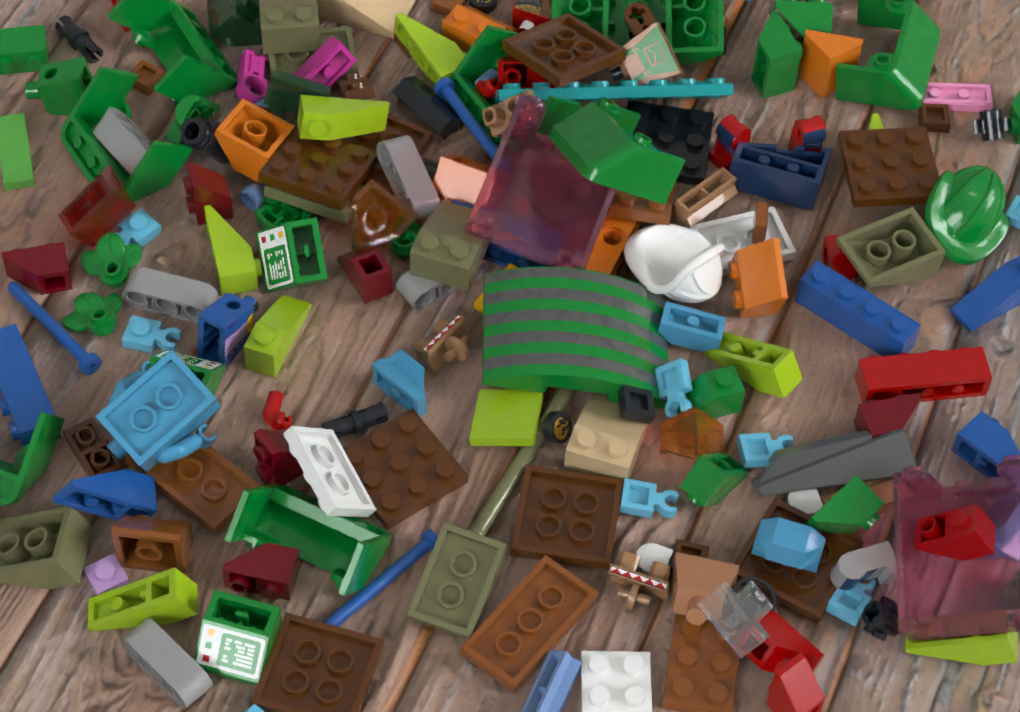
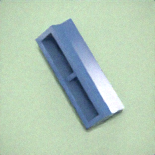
[521,650,582,712]

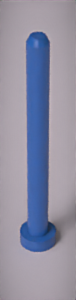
[434,77,512,175]
[8,282,102,375]
[323,529,438,627]

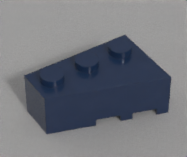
[729,142,832,211]

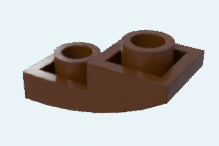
[336,73,375,100]
[63,417,123,476]

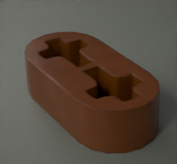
[624,2,657,38]

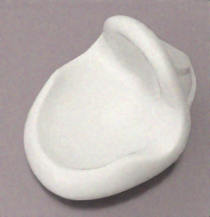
[624,224,726,303]

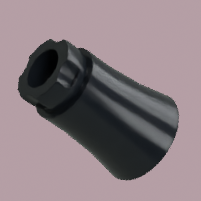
[180,117,230,164]

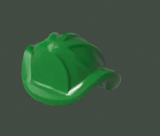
[924,165,1009,265]

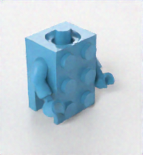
[95,350,222,472]

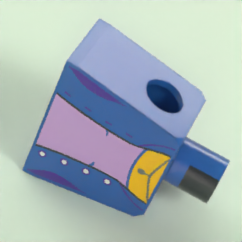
[198,293,259,368]

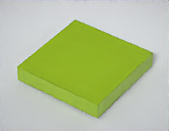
[469,389,544,446]

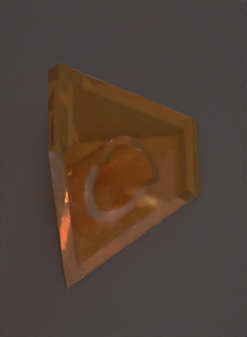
[352,179,419,250]
[659,406,725,461]

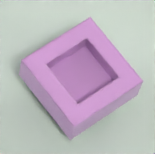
[83,553,130,596]

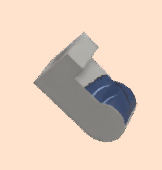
[830,541,902,591]

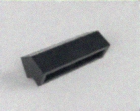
[392,76,462,140]

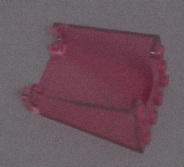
[464,93,616,269]
[892,455,1020,640]

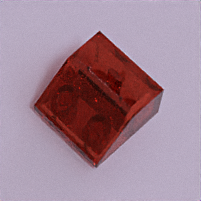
[58,165,136,248]

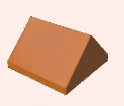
[798,29,863,98]

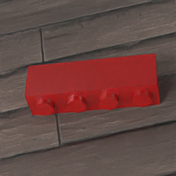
[855,347,992,403]

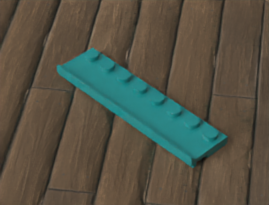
[493,78,733,104]

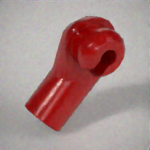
[262,391,292,431]

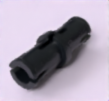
[55,15,103,63]
[321,402,389,438]

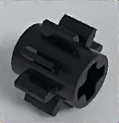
[973,109,1010,141]
[862,596,905,641]

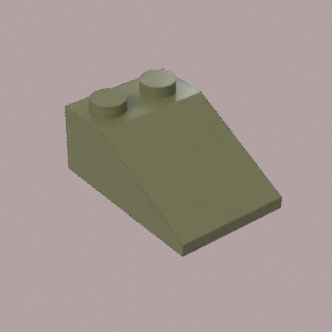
[259,0,321,55]
[410,200,500,291]
[836,207,946,287]
[0,506,94,589]

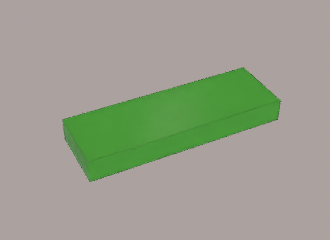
[0,113,35,191]

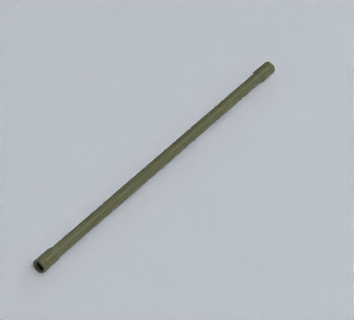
[467,188,691,536]

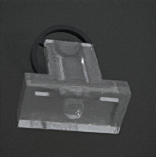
[697,577,777,658]

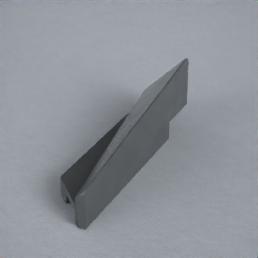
[751,428,918,496]

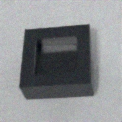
[618,384,655,424]

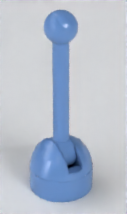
[239,183,266,210]

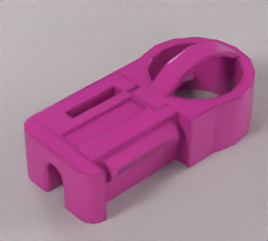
[235,49,269,104]

